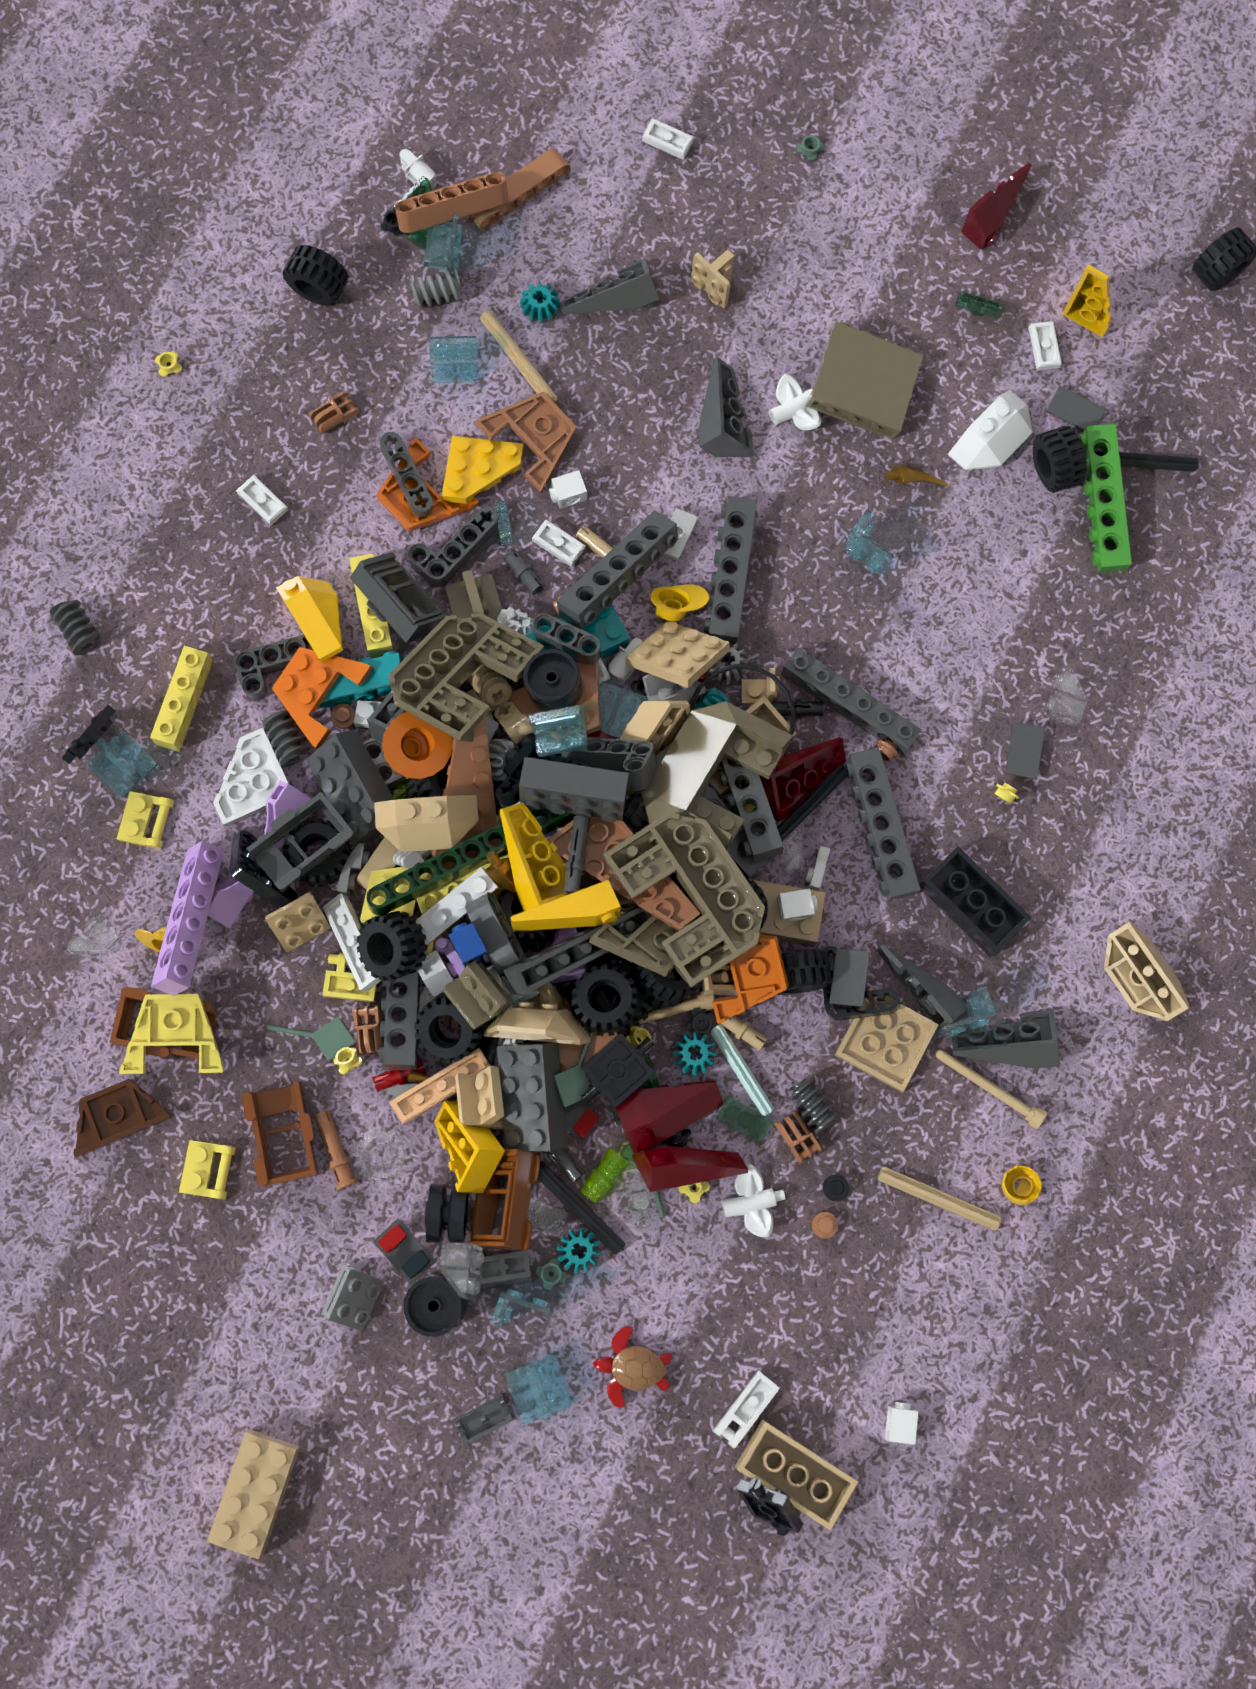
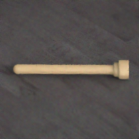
[617,991,714,1031]
[936,1050,1048,1130]

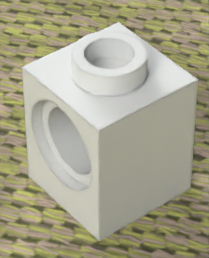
[549,470,587,509]
[777,889,818,923]
[418,950,454,997]
[885,1402,918,1445]

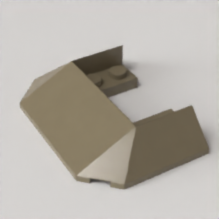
[388,613,544,742]
[641,702,793,851]
[603,812,765,987]

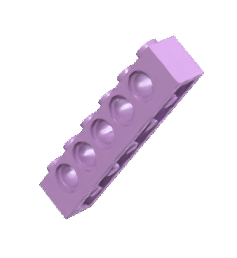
[151,841,224,996]

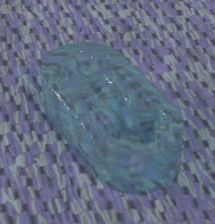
[494,500,513,547]

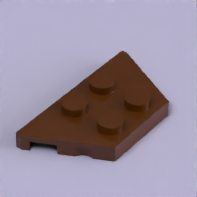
[73,1079,172,1158]

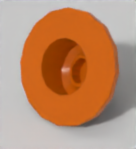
[382,712,453,779]

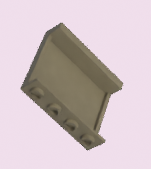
[805,321,923,439]

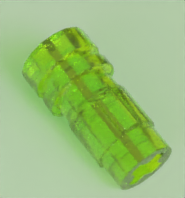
[580,1147,630,1204]

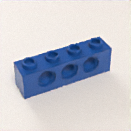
[449,923,491,968]

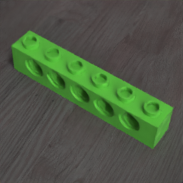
[1079,424,1132,573]

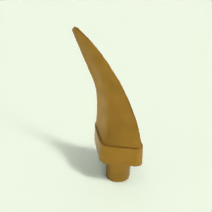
[885,465,948,486]
[486,851,517,893]

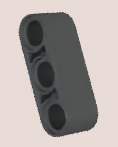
[533,614,601,665]
[465,892,524,971]

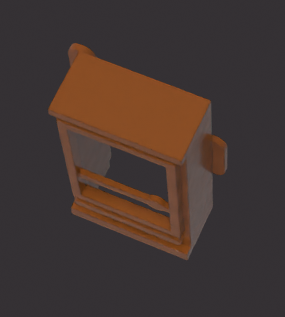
[110,987,217,1060]
[242,1081,319,1187]
[467,1149,540,1250]

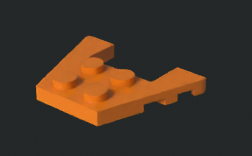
[376,437,479,532]
[272,647,374,749]
[712,934,789,1024]

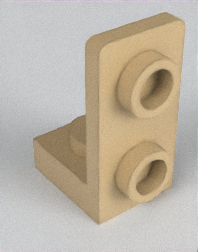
[741,668,780,705]

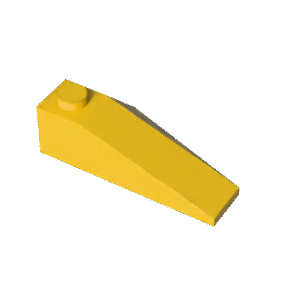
[1062,264,1111,337]
[276,576,343,662]
[500,802,581,911]
[510,880,621,932]

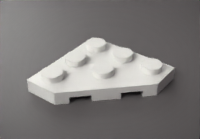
[213,728,288,827]

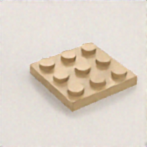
[626,621,730,688]
[834,987,939,1093]

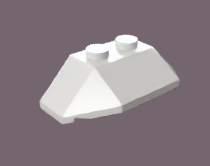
[948,390,1033,470]

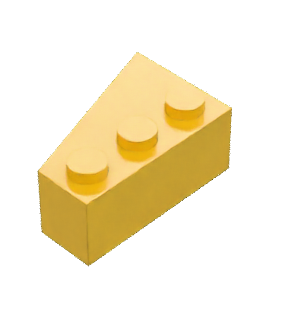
[434,1100,505,1193]

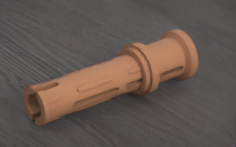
[314,1110,359,1191]

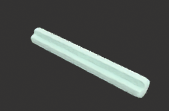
[710,1024,774,1116]

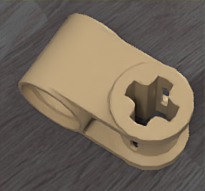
[494,701,537,746]

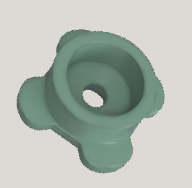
[796,135,824,161]
[536,1258,567,1290]

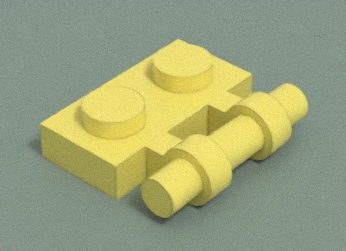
[322,952,377,1002]

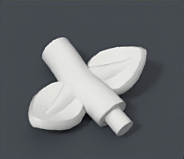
[768,373,821,430]
[721,1164,786,1237]

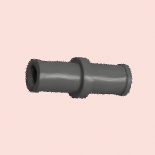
[503,549,545,595]

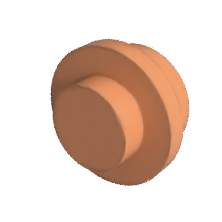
[331,704,355,729]
[876,739,898,762]
[812,1212,838,1239]

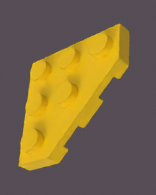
[442,436,523,504]

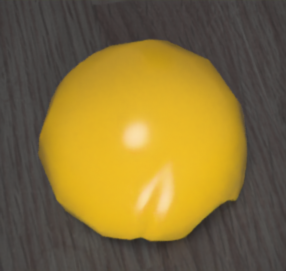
[1001,1165,1042,1205]

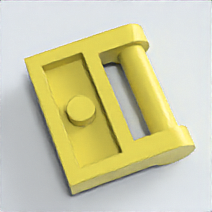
[117,791,174,850]
[179,1140,236,1200]

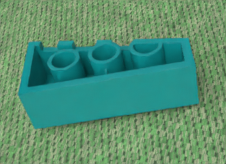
[317,651,405,709]

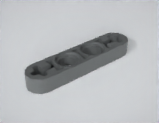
[380,432,433,517]

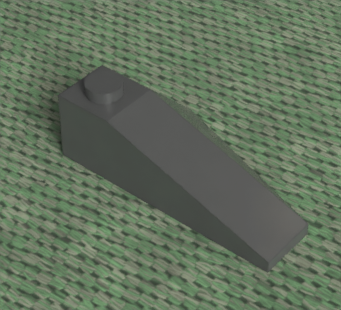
[560,259,659,314]
[699,357,753,457]
[876,944,968,1030]
[952,1010,1060,1068]

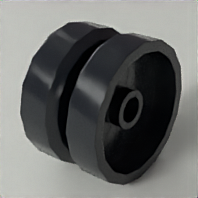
[523,649,583,714]
[425,1183,469,1245]
[403,1273,468,1337]

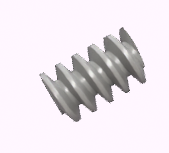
[410,269,461,309]

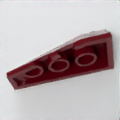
[961,162,1032,250]
[759,737,846,821]
[615,1080,723,1154]
[632,1146,748,1192]

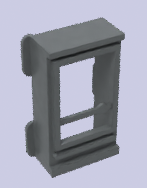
[350,552,448,643]
[246,792,356,893]

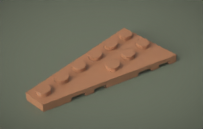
[427,718,501,878]
[548,816,701,931]

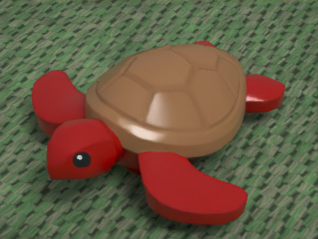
[593,1326,673,1408]

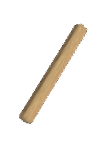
[480,311,557,402]
[878,1167,1002,1231]

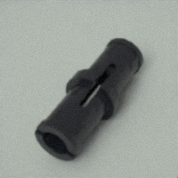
[773,699,824,719]

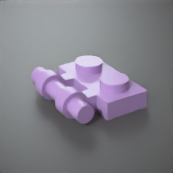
[435,937,465,979]

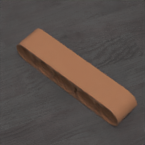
[468,148,571,231]
[395,172,509,233]

